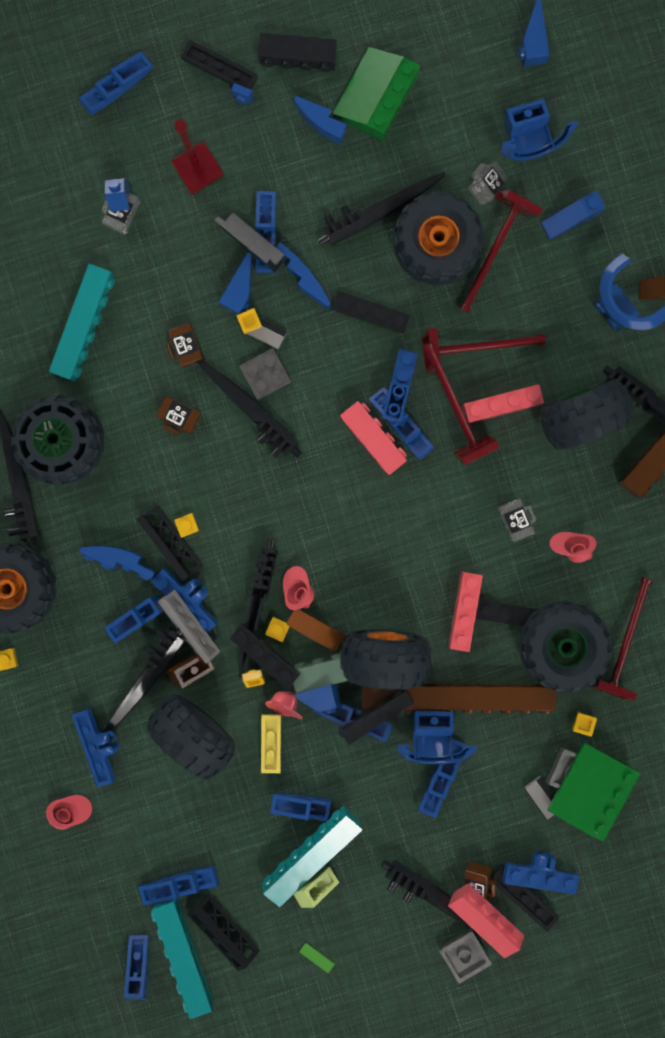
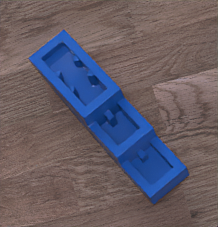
[79,52,153,116]
[255,191,276,273]
[276,243,331,311]
[369,387,434,460]
[313,702,394,742]
[417,739,467,819]
[138,865,220,905]

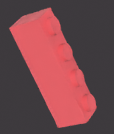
[461,384,544,424]
[340,401,407,476]
[448,571,483,652]
[448,883,525,958]

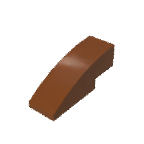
[286,609,346,652]

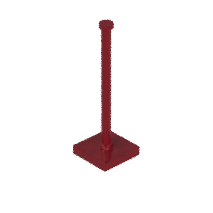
[171,120,224,195]
[459,190,543,313]
[421,328,545,374]
[422,342,500,465]
[590,578,652,701]

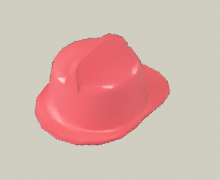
[550,532,597,563]
[283,566,314,611]
[265,691,303,719]
[46,795,92,830]

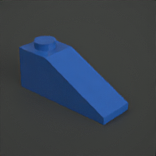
[518,0,550,67]
[541,191,606,240]
[219,252,253,315]
[124,936,149,1000]

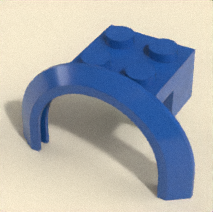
[500,99,579,161]
[594,253,665,331]
[397,711,478,764]

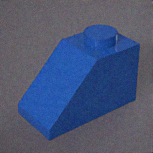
[105,178,130,212]
[295,684,342,715]

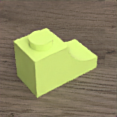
[293,867,339,908]

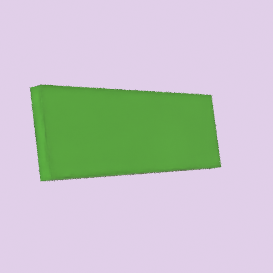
[299,942,335,973]

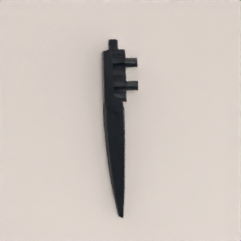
[317,172,445,246]
[196,360,302,458]
[602,365,665,424]
[0,409,40,548]
[239,538,278,679]
[103,627,186,733]
[381,860,474,930]

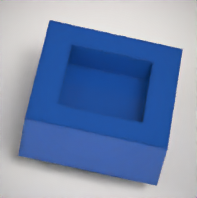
[231,83,254,105]

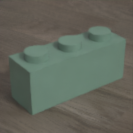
[294,653,348,694]

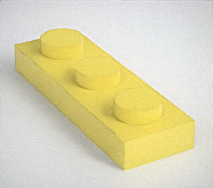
[261,714,281,773]

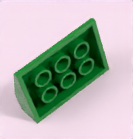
[333,47,420,142]
[547,742,641,842]

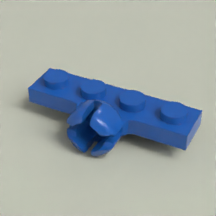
[151,568,219,633]
[72,708,119,787]
[502,851,580,894]

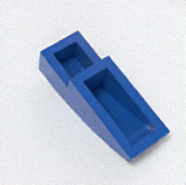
[294,96,346,145]
[105,594,164,643]
[270,793,332,822]

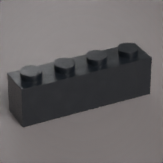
[258,33,337,72]

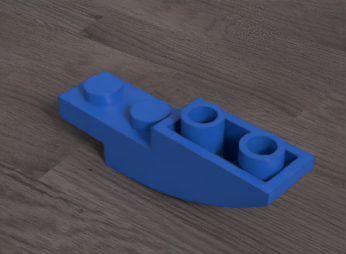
[382,349,418,423]
[79,546,157,581]

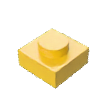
[236,308,262,334]
[174,513,200,538]
[265,617,290,642]
[0,648,19,671]
[242,670,265,688]
[572,712,597,737]

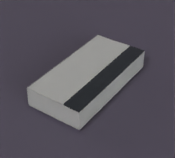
[247,318,287,350]
[524,776,554,820]

